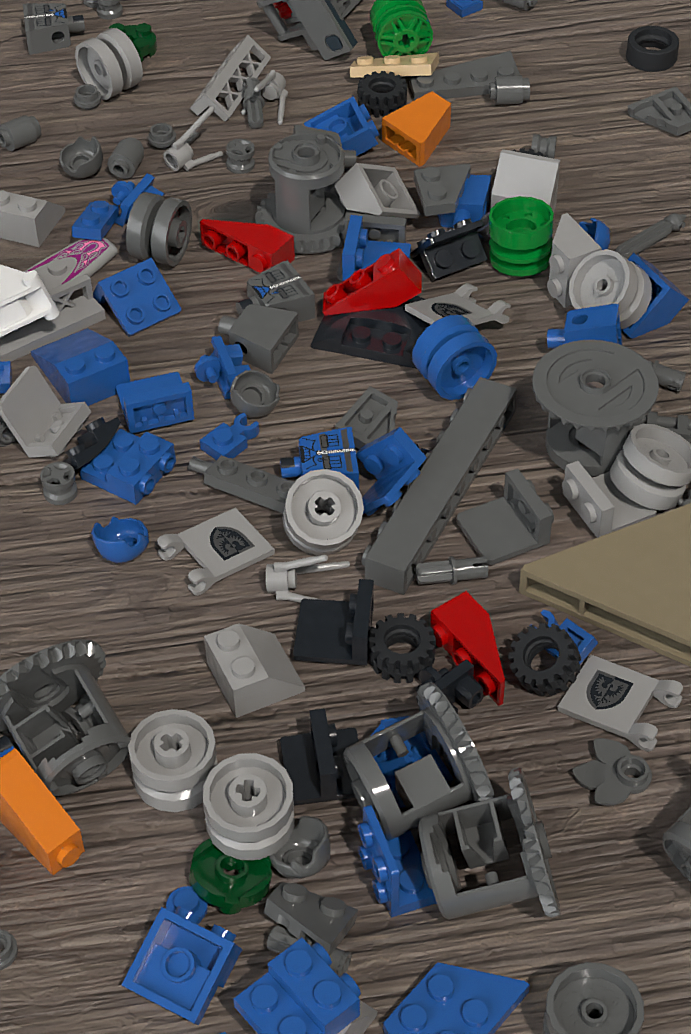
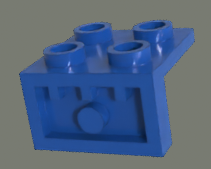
[342,215,411,281]
[93,257,181,337]
[116,372,195,434]
[356,427,427,516]
[358,805,437,918]

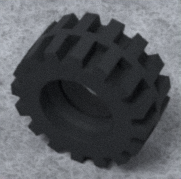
[357,71,407,118]
[369,613,436,683]
[508,623,581,696]

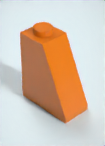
[382,91,451,167]
[0,748,85,875]

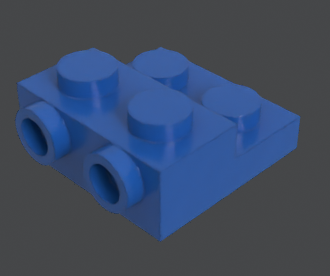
[304,96,380,156]
[80,429,176,505]
[121,906,242,1026]
[233,937,361,1034]

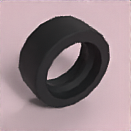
[626,26,679,72]

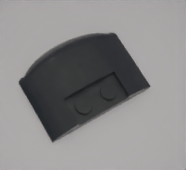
[311,295,431,369]

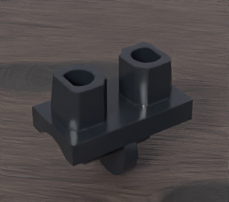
[416,659,484,714]

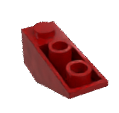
[200,219,295,273]
[322,248,422,315]
[430,591,505,706]

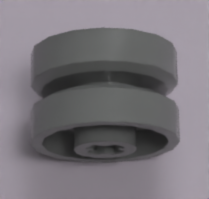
[126,192,192,267]
[543,962,644,1034]

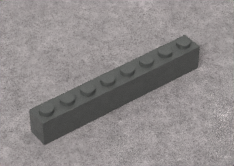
[362,377,517,595]

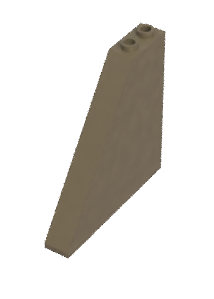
[519,503,691,667]

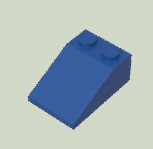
[30,328,130,406]

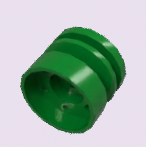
[370,0,433,57]
[489,196,554,277]

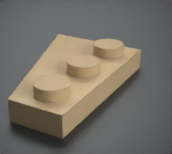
[350,52,439,78]

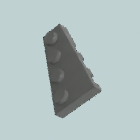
[409,51,520,100]

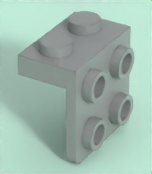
[0,366,91,458]
[562,461,657,538]

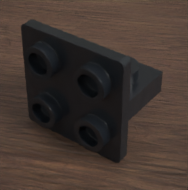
[410,218,488,282]
[280,708,359,806]

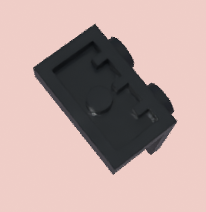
[293,579,374,666]

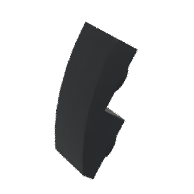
[61,417,121,470]

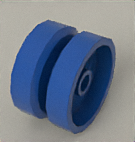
[412,315,497,400]

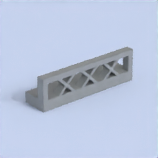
[190,35,271,121]
[0,274,106,362]

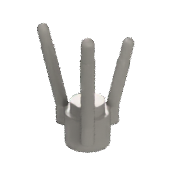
[241,70,288,125]
[163,106,223,171]
[266,554,350,603]

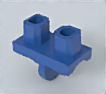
[111,173,164,227]
[194,336,251,399]

